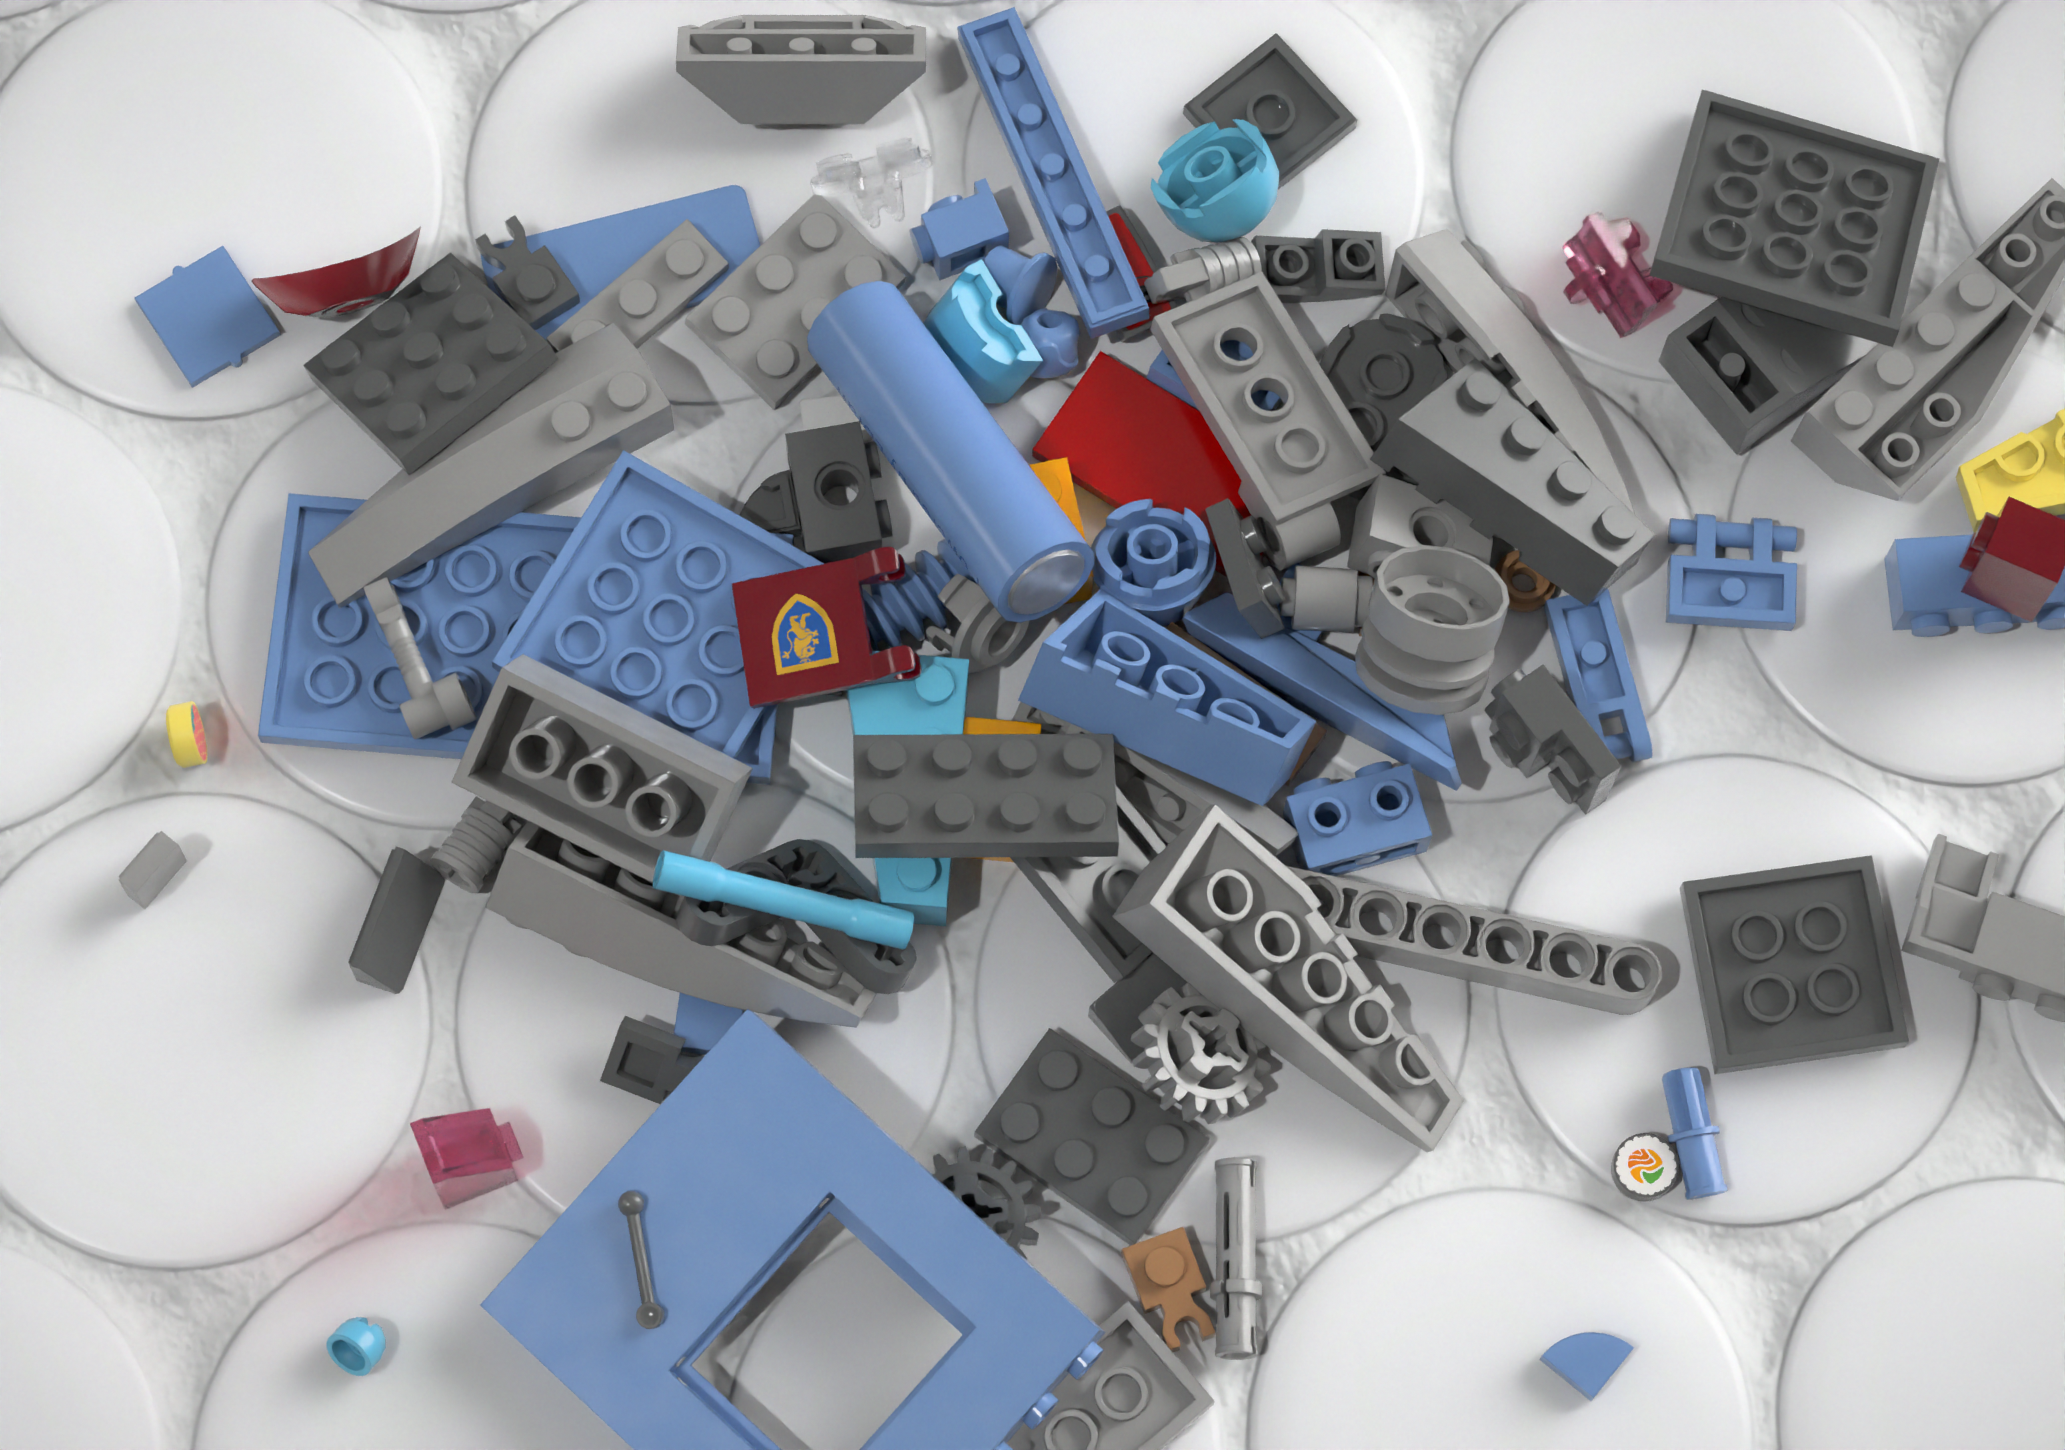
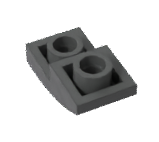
[1251,229,1385,303]

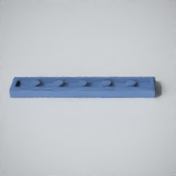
[957,7,1149,339]

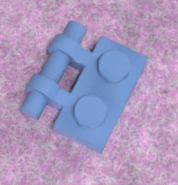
[1666,514,1797,631]

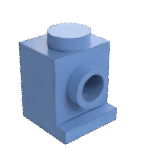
[909,178,1009,281]

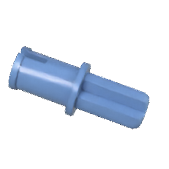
[1662,1067,1728,1200]

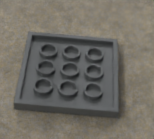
[1649,89,1940,347]

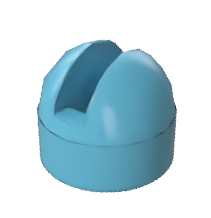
[326,1317,386,1376]

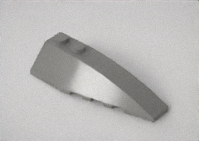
[1385,229,1642,570]
[308,323,674,609]
[1112,804,1464,1152]
[485,821,877,1028]

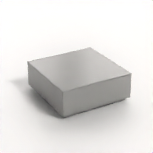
[119,831,187,909]

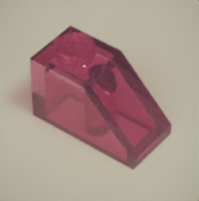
[410,1108,524,1210]

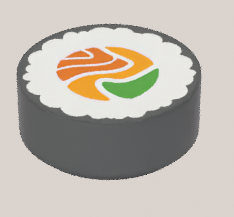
[1611,1133,1679,1202]

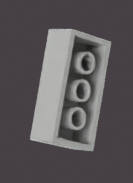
[451,654,753,898]

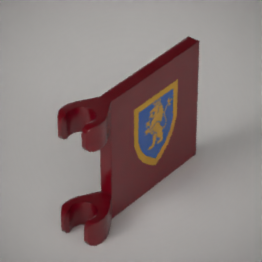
[731,546,922,709]

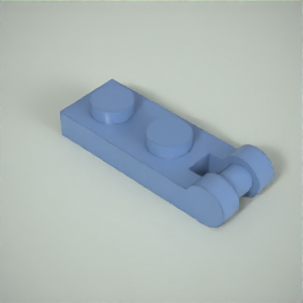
[1544,589,1653,762]

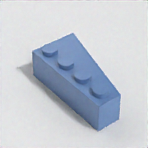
[1018,589,1316,806]

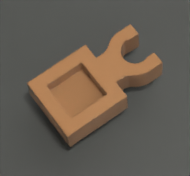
[1121,1227,1215,1352]

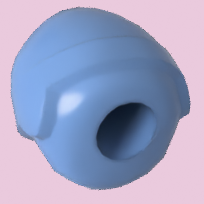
[1021,308,1081,378]

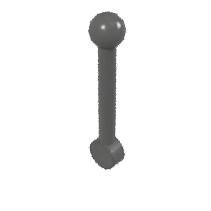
[618,1191,664,1329]

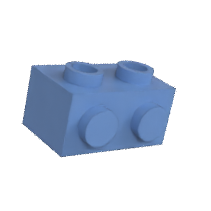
[1283,761,1432,876]

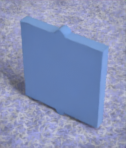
[135,245,280,388]

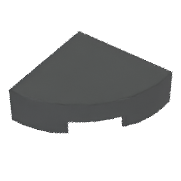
[739,470,801,537]

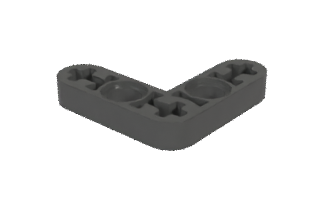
[676,839,917,994]

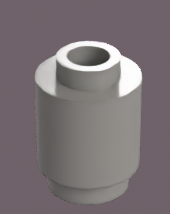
[1280,566,1373,633]

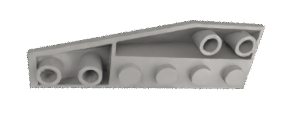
[1791,178,2065,501]

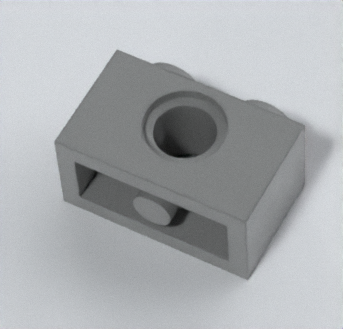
[1347,474,1494,579]

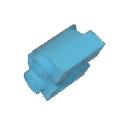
[923,259,1043,403]

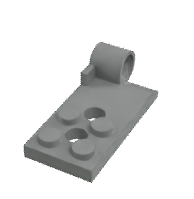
[1150,271,1386,570]

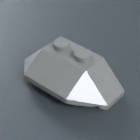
[676,15,926,128]

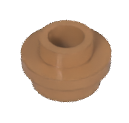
[1495,550,1556,612]

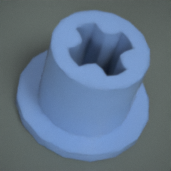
[983,245,1058,325]

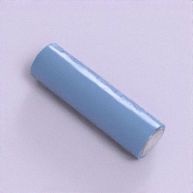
[807,281,1094,623]

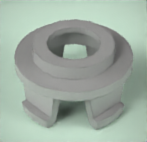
[926,574,1029,674]

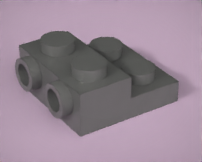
[1484,664,1621,815]

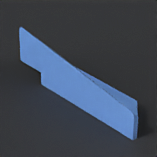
[1182,592,1462,791]

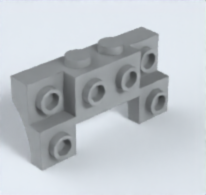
[1901,834,2065,1022]

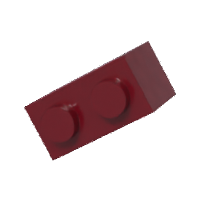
[1959,496,2065,622]

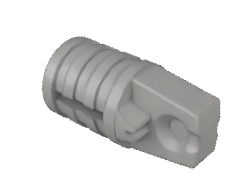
[1144,237,1262,304]
[430,796,523,893]

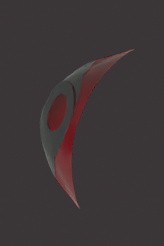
[252,226,421,318]

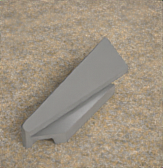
[1012,702,1298,856]

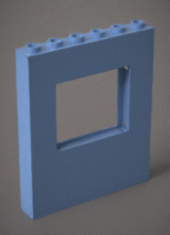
[480,1009,1106,1450]

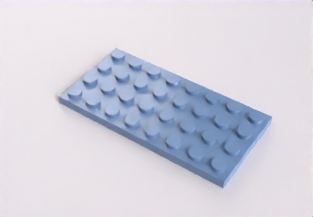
[258,493,794,785]

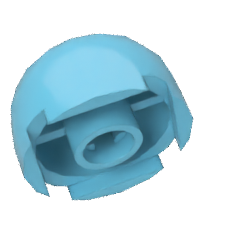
[1150,119,1279,243]

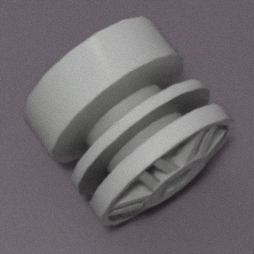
[1355,545,1510,715]

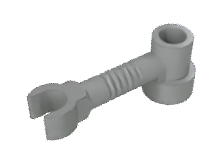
[364,577,477,740]

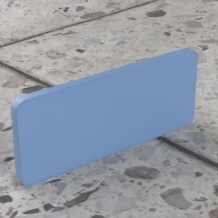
[481,185,760,341]

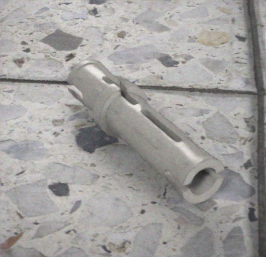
[1210,1157,1262,1360]

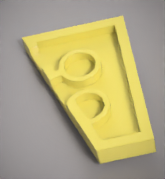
[1956,408,2065,532]

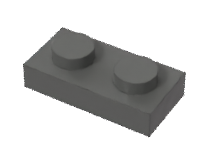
[1205,498,1285,639]

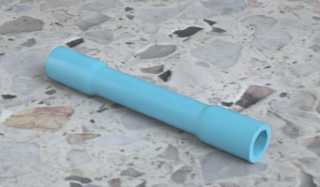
[653,850,914,950]

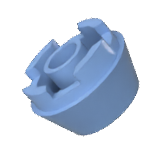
[1091,499,1216,626]

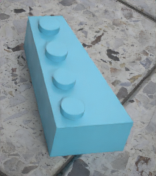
[846,651,969,926]

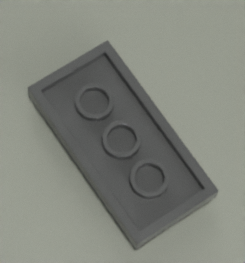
[853,734,1119,858]

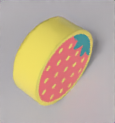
[166,701,207,768]

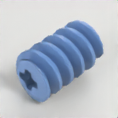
[862,539,977,651]

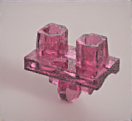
[1562,211,1673,338]

